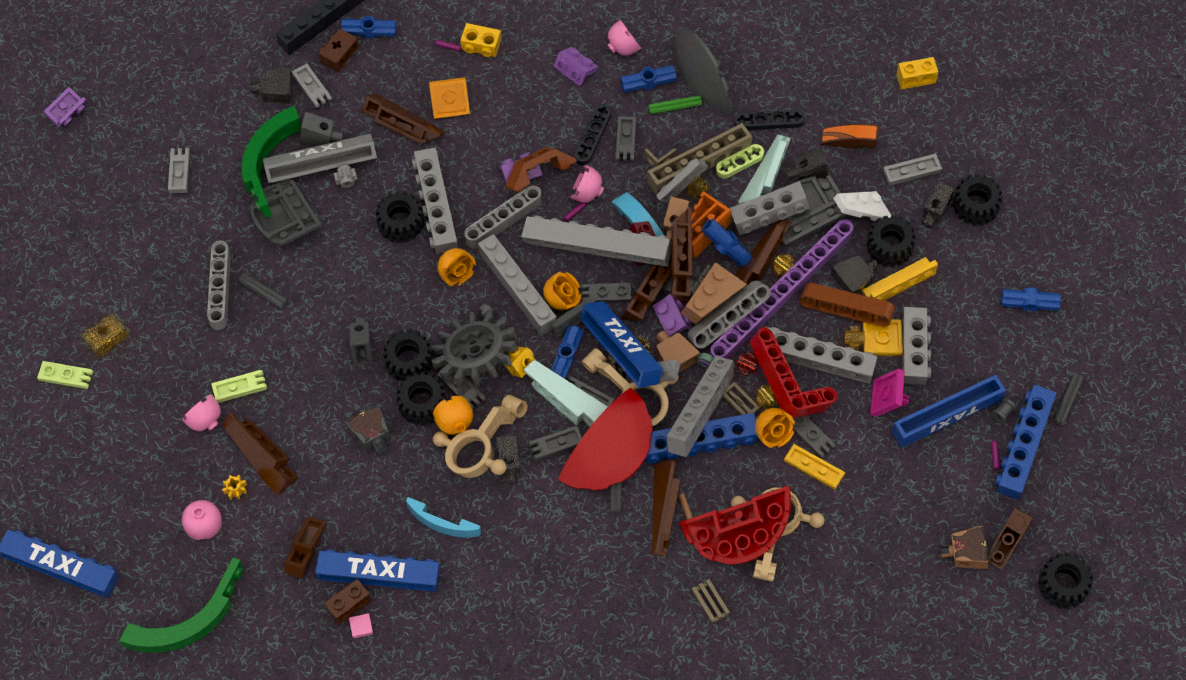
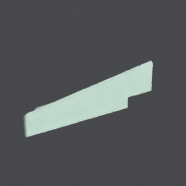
[738,135,791,204]
[523,360,608,427]

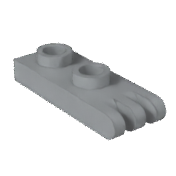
[292,63,332,108]
[168,148,190,193]

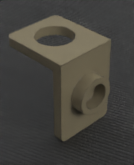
[644,148,677,168]

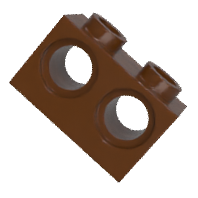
[324,579,371,626]

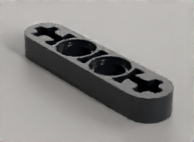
[575,104,611,166]
[734,110,805,130]

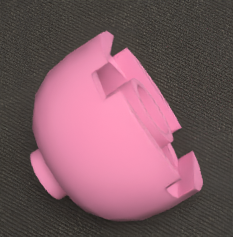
[608,20,641,56]
[570,165,604,203]
[182,394,221,431]
[182,500,222,540]

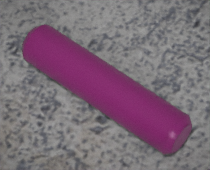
[435,40,461,52]
[563,203,587,222]
[991,441,1000,470]

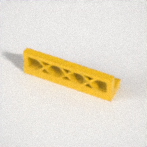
[862,257,938,301]

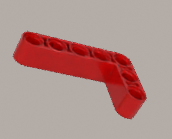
[750,327,838,419]

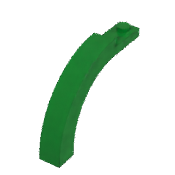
[242,106,302,218]
[119,557,244,653]

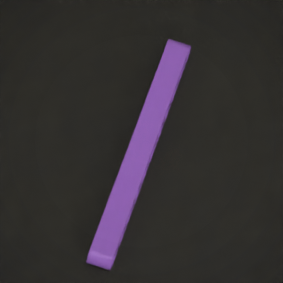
[710,219,854,359]

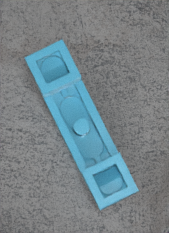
[611,192,664,237]
[406,497,481,538]

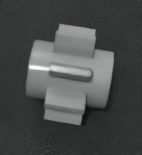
[334,165,358,188]

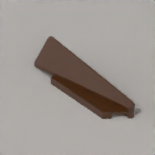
[671,207,692,303]
[734,219,792,288]

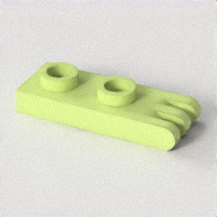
[37,361,93,389]
[211,370,267,403]

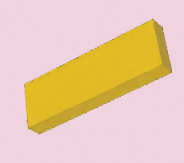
[784,444,845,490]

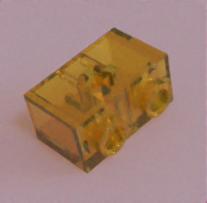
[81,313,129,359]

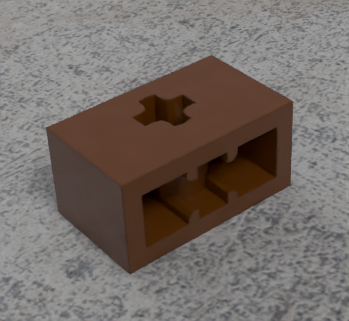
[319,29,359,72]

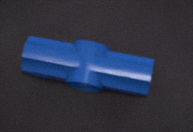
[341,16,397,39]
[620,65,677,93]
[701,218,752,267]
[1001,288,1061,312]
[551,326,584,380]

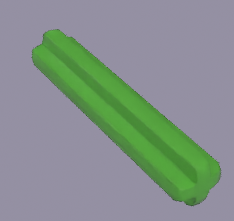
[649,96,702,114]

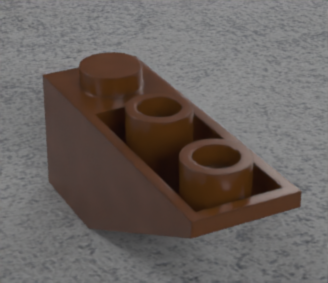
[987,507,1034,570]

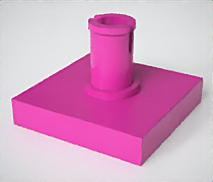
[870,369,909,417]

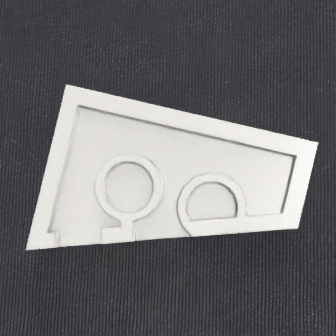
[833,191,891,221]

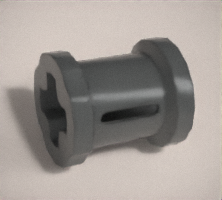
[991,398,1017,424]

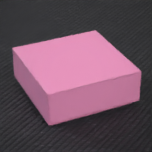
[349,613,373,639]

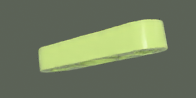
[716,144,764,179]

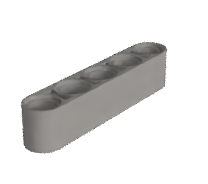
[465,185,542,249]
[207,241,231,330]
[688,280,770,348]

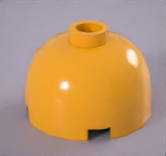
[437,248,476,286]
[543,272,581,311]
[433,396,473,435]
[755,408,795,448]

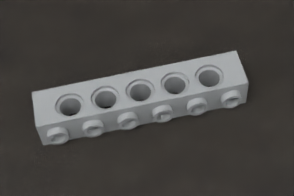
[412,147,458,254]
[767,327,878,384]
[667,356,734,457]

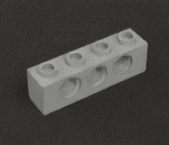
[730,181,810,235]
[902,307,931,385]

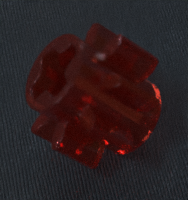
[736,351,759,376]

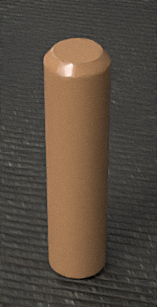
[678,493,693,520]

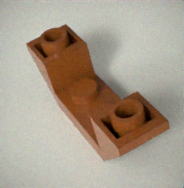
[506,147,577,192]

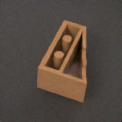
[680,262,747,324]

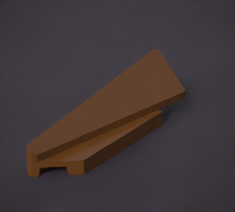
[361,93,445,144]
[621,253,672,321]
[223,413,299,496]
[652,460,680,557]

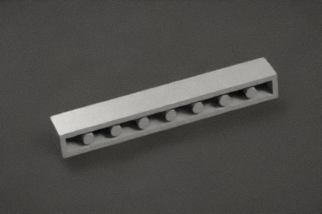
[521,215,671,267]

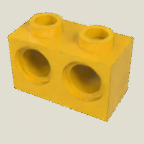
[460,23,502,57]
[896,57,938,89]

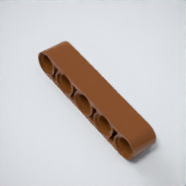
[800,283,895,327]

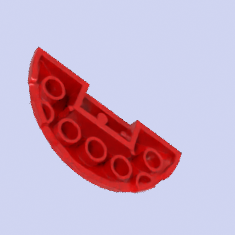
[558,387,653,491]
[680,486,791,565]

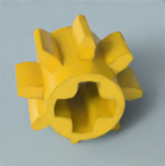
[222,475,247,500]

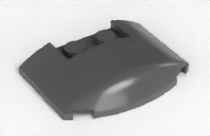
[772,175,848,246]
[250,178,322,246]

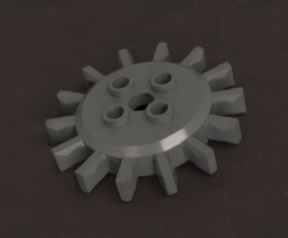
[431,311,518,386]

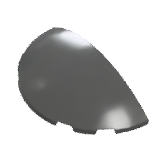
[674,27,733,117]

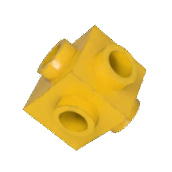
[504,346,535,378]

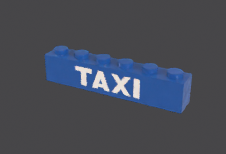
[580,301,663,388]
[892,375,1006,448]
[0,530,119,598]
[315,549,440,592]

